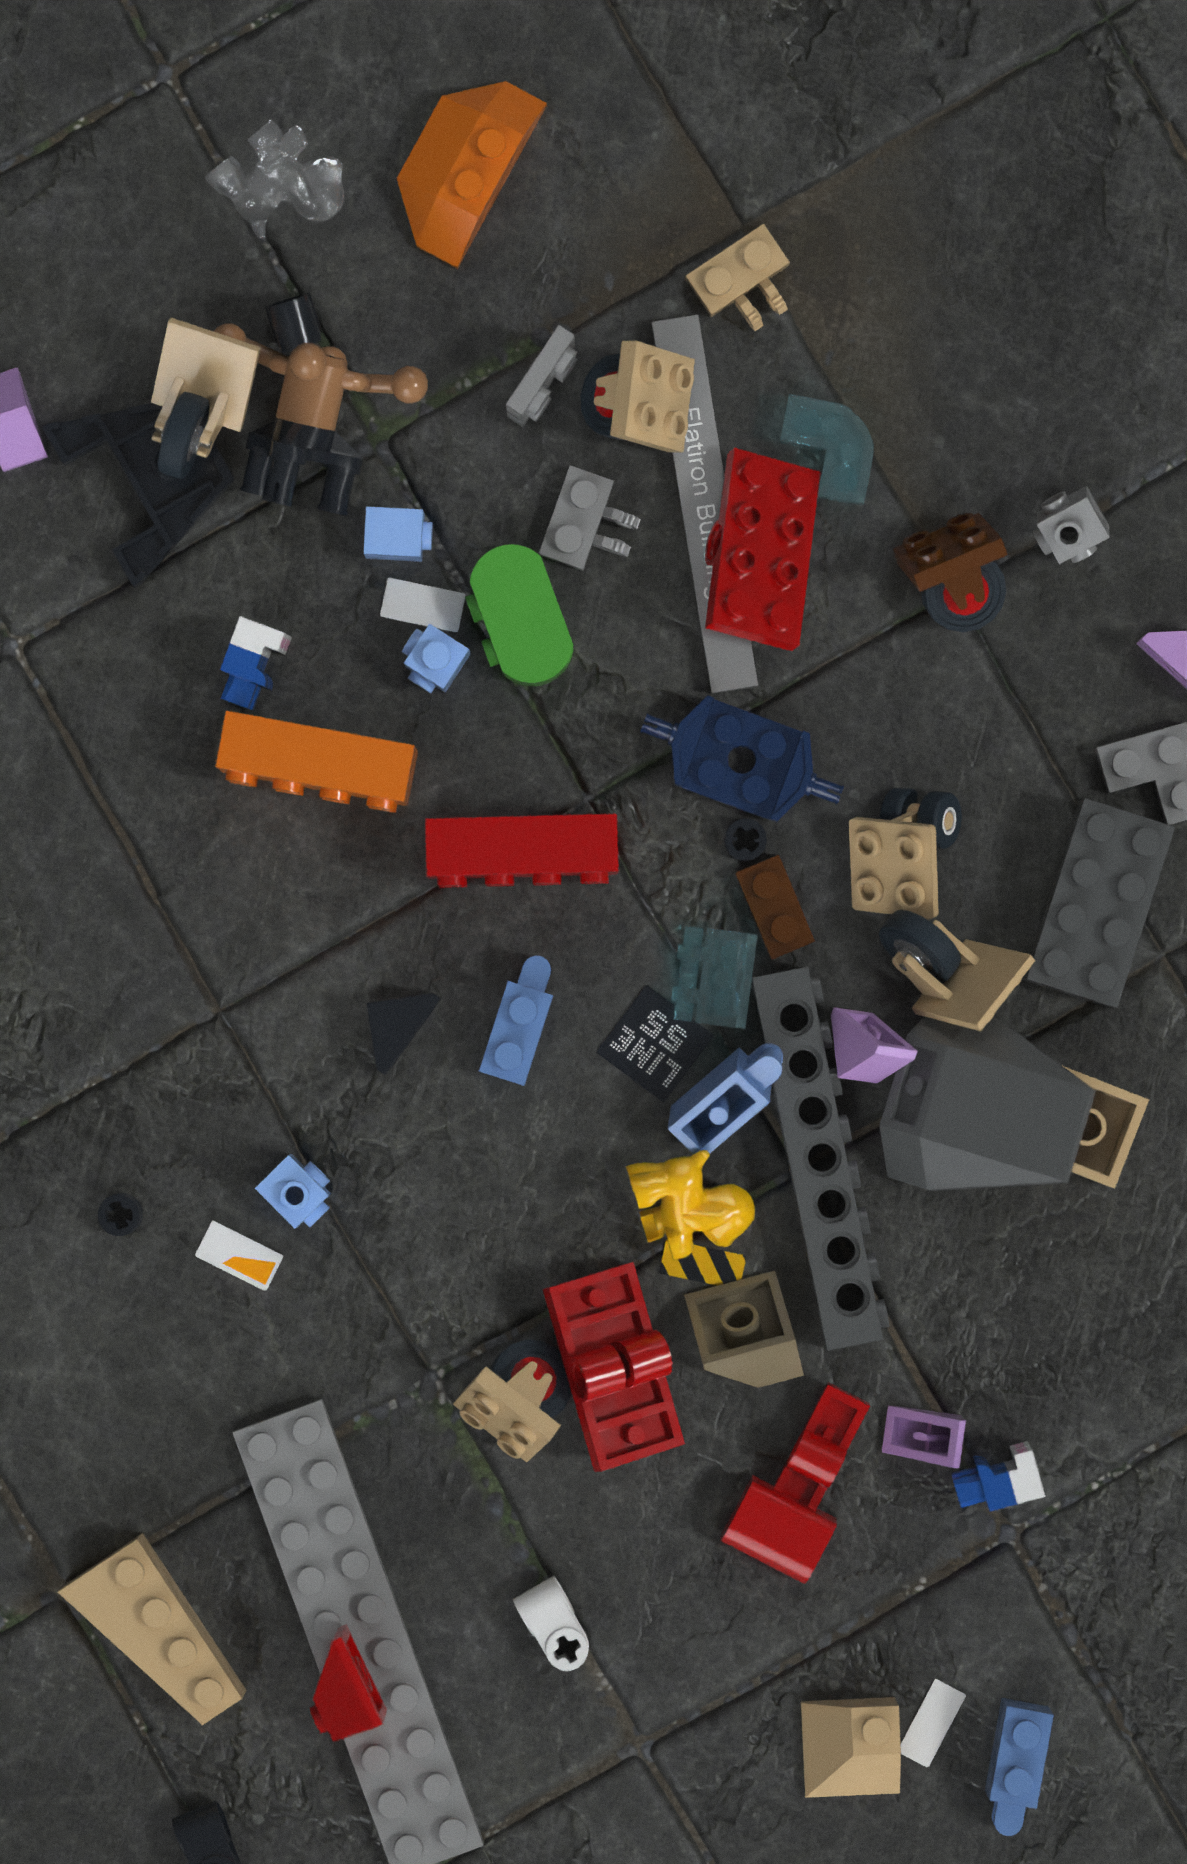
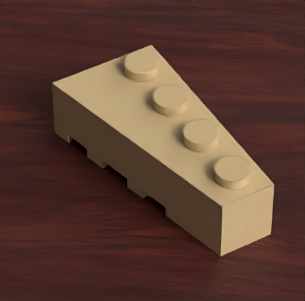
[58,1533,247,1725]

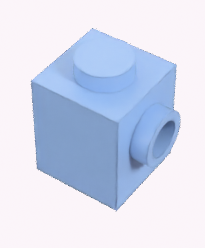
[402,623,471,693]
[255,1154,331,1229]

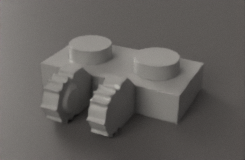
[539,465,641,571]

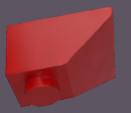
[310,1624,387,1742]

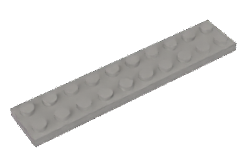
[232,1399,484,1864]

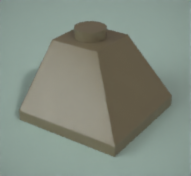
[684,1271,804,1388]

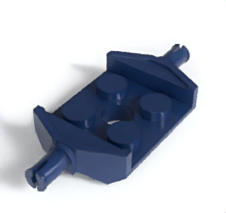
[640,695,844,822]

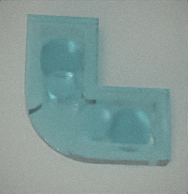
[779,394,874,506]

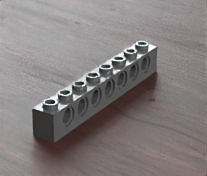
[751,967,889,1351]

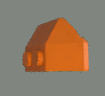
[397,81,547,269]

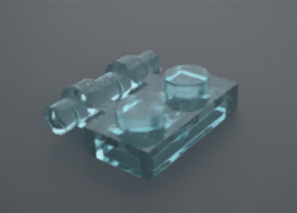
[671,926,758,1029]

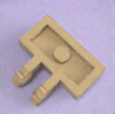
[685,224,790,331]

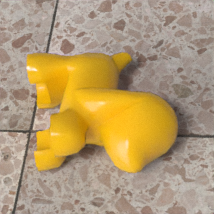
[626,1150,755,1260]

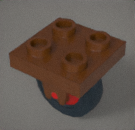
[893,513,1008,632]

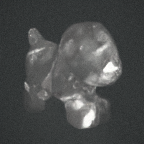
[205,119,344,238]

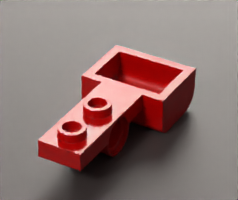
[720,1382,870,1584]

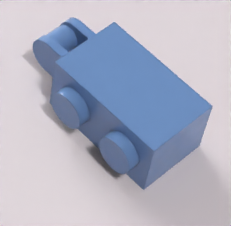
[479,956,553,1086]
[668,1043,783,1154]
[985,1698,1054,1836]

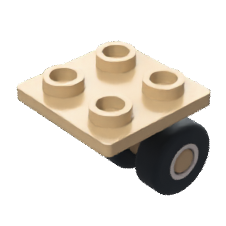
[849,788,962,919]

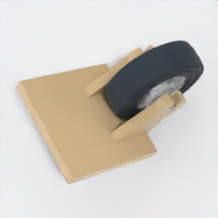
[151,318,261,479]
[879,910,1035,1031]

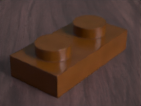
[735,855,815,960]

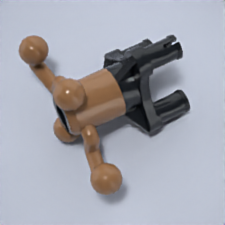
[213,323,428,516]

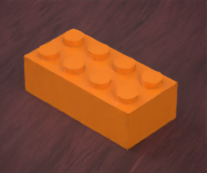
[216,711,418,813]

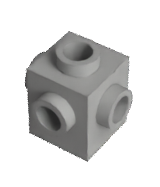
[1033,486,1110,564]

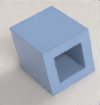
[364,506,433,562]

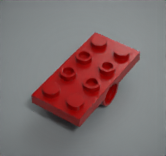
[705,448,821,651]
[542,1262,685,1472]

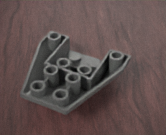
[880,1016,1096,1191]

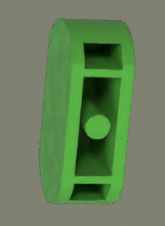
[465,544,574,686]

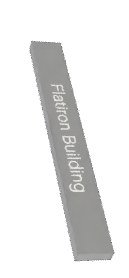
[652,315,758,694]

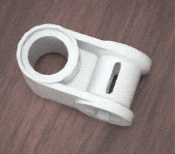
[513,1576,589,1671]

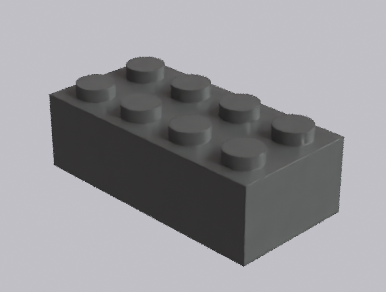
[1022,798,1175,1008]

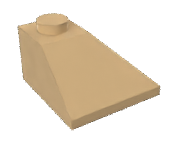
[801,1697,901,1798]

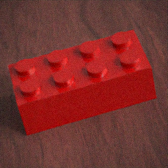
[425,814,618,888]

